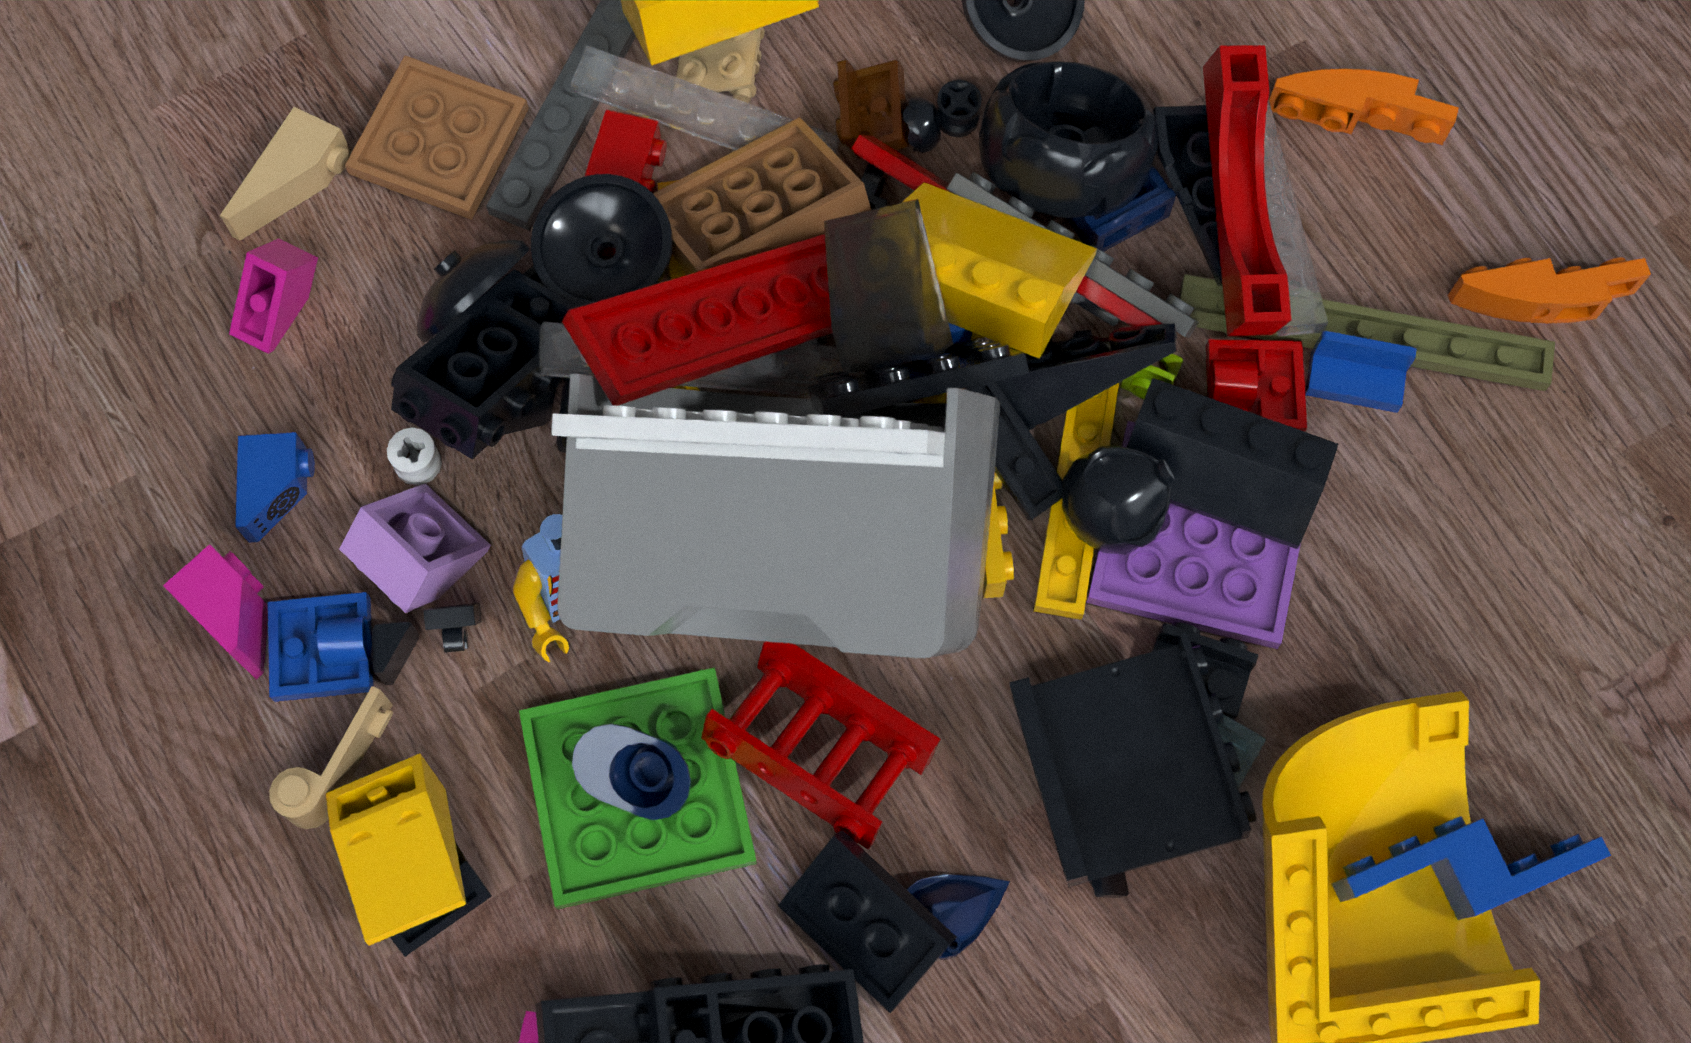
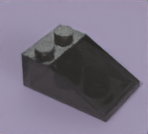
[824,199,953,375]

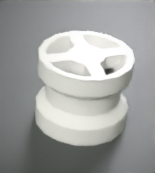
[387,428,442,486]

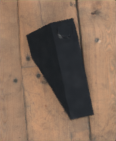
[996,323,1177,431]

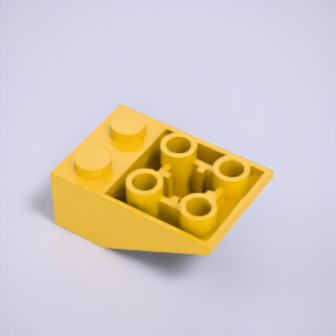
[326,753,467,946]

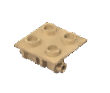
[673,27,765,104]

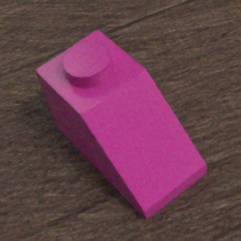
[229,238,318,354]

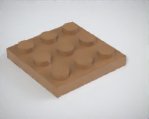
[345,55,529,220]

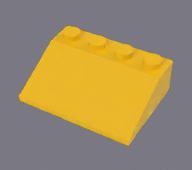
[863,182,1097,359]

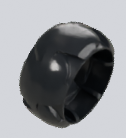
[979,61,1158,218]

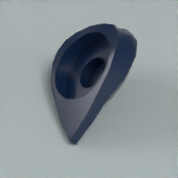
[906,874,1010,960]

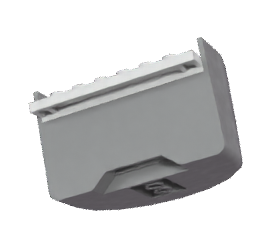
[552,374,1000,659]

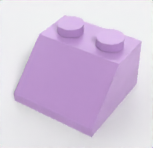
[339,483,491,613]

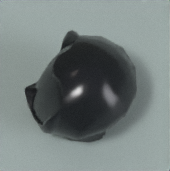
[1062,446,1175,555]

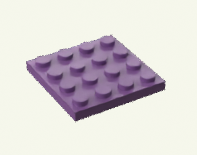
[1086,421,1301,649]

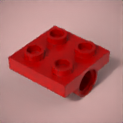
[1205,339,1307,432]

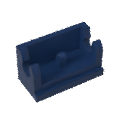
[1066,166,1176,252]

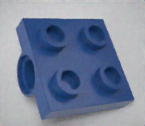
[268,592,374,702]

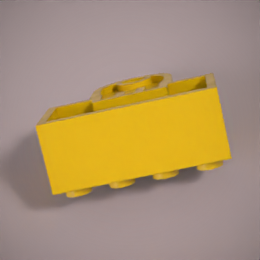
[620,0,819,66]

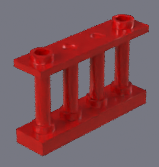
[701,641,941,850]

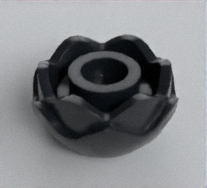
[903,97,941,153]

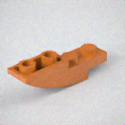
[1267,69,1459,145]
[1448,257,1651,324]

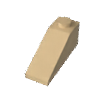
[220,107,351,240]

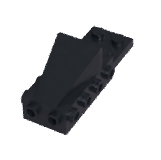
[391,265,585,460]
[535,964,864,1043]

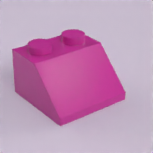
[163,544,268,680]

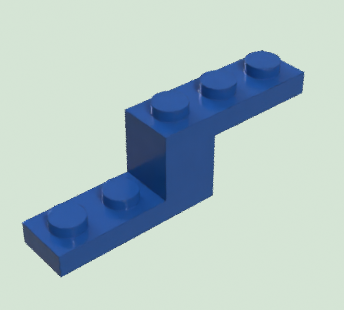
[1331,816,1611,920]

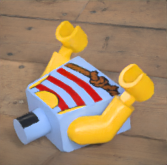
[513,514,569,662]

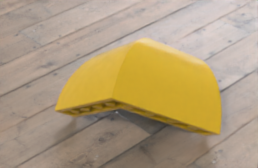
[1262,691,1540,1043]

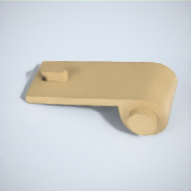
[269,686,393,829]

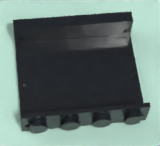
[1009,632,1257,888]

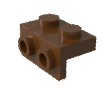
[833,59,909,159]

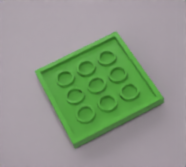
[519,667,757,910]

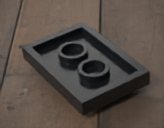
[778,830,957,1013]

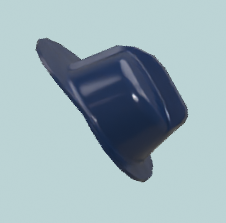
[572,723,691,820]

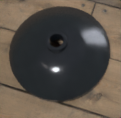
[961,0,1085,62]
[531,174,673,307]
[417,240,530,343]

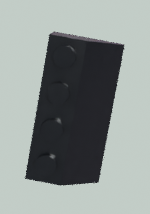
[1126,378,1339,549]

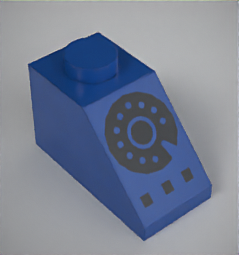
[236,432,315,543]

